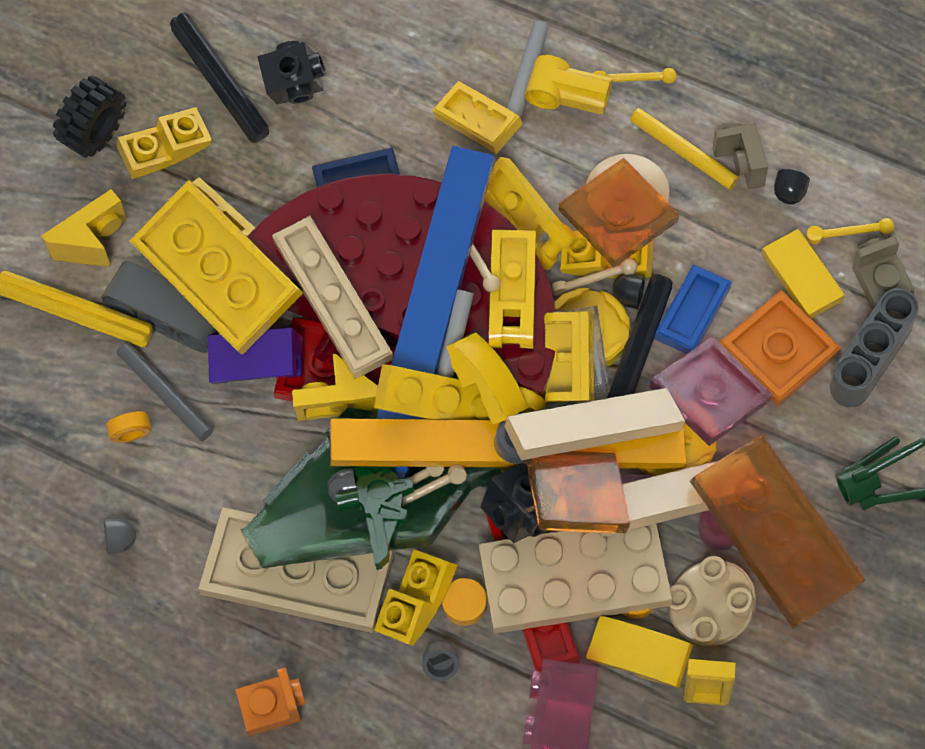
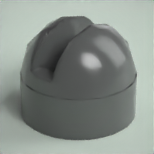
[328,467,357,503]
[104,517,136,554]
[422,640,459,681]

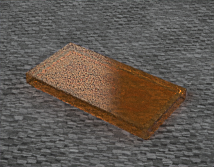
[689,434,866,629]

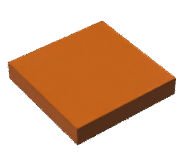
[718,290,841,407]

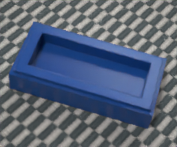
[655,264,732,357]

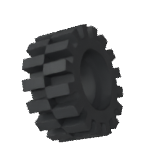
[53,76,126,158]

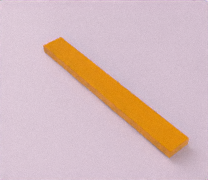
[330,419,686,469]

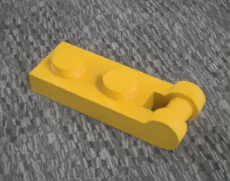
[485,157,576,270]
[489,230,536,349]

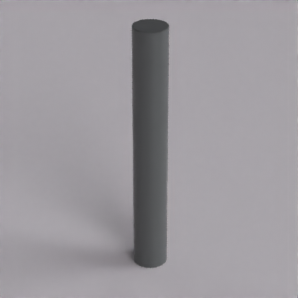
[117,342,213,441]

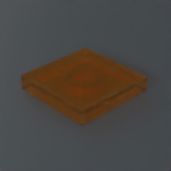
[558,157,680,268]
[526,451,631,534]

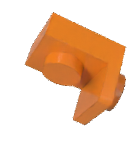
[235,667,306,736]

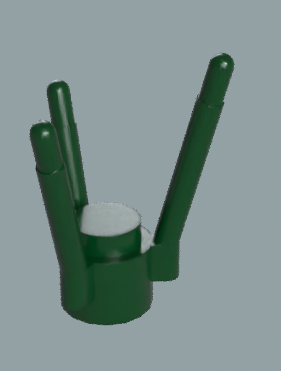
[835,437,925,511]

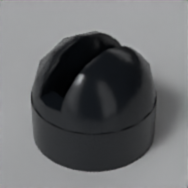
[774,169,810,205]
[613,274,645,310]

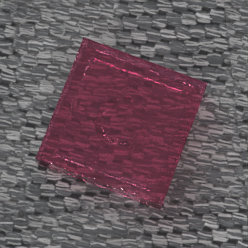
[649,337,773,446]

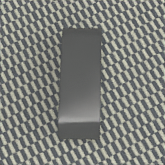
[101,261,219,353]
[830,288,919,407]

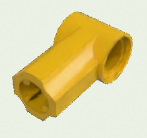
[524,55,612,115]

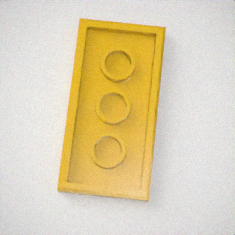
[129,180,303,355]

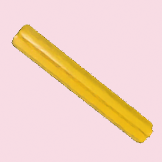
[0,271,154,347]

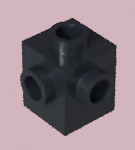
[257,41,326,105]
[480,463,558,543]

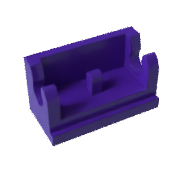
[208,328,303,384]

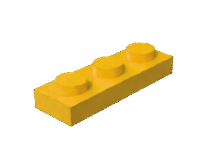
[374,364,490,420]

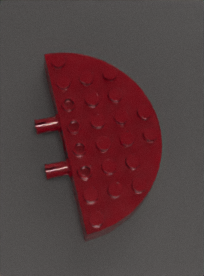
[247,174,556,400]

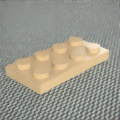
[198,507,395,633]
[479,524,672,634]

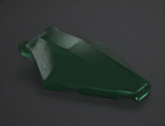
[240,408,502,568]

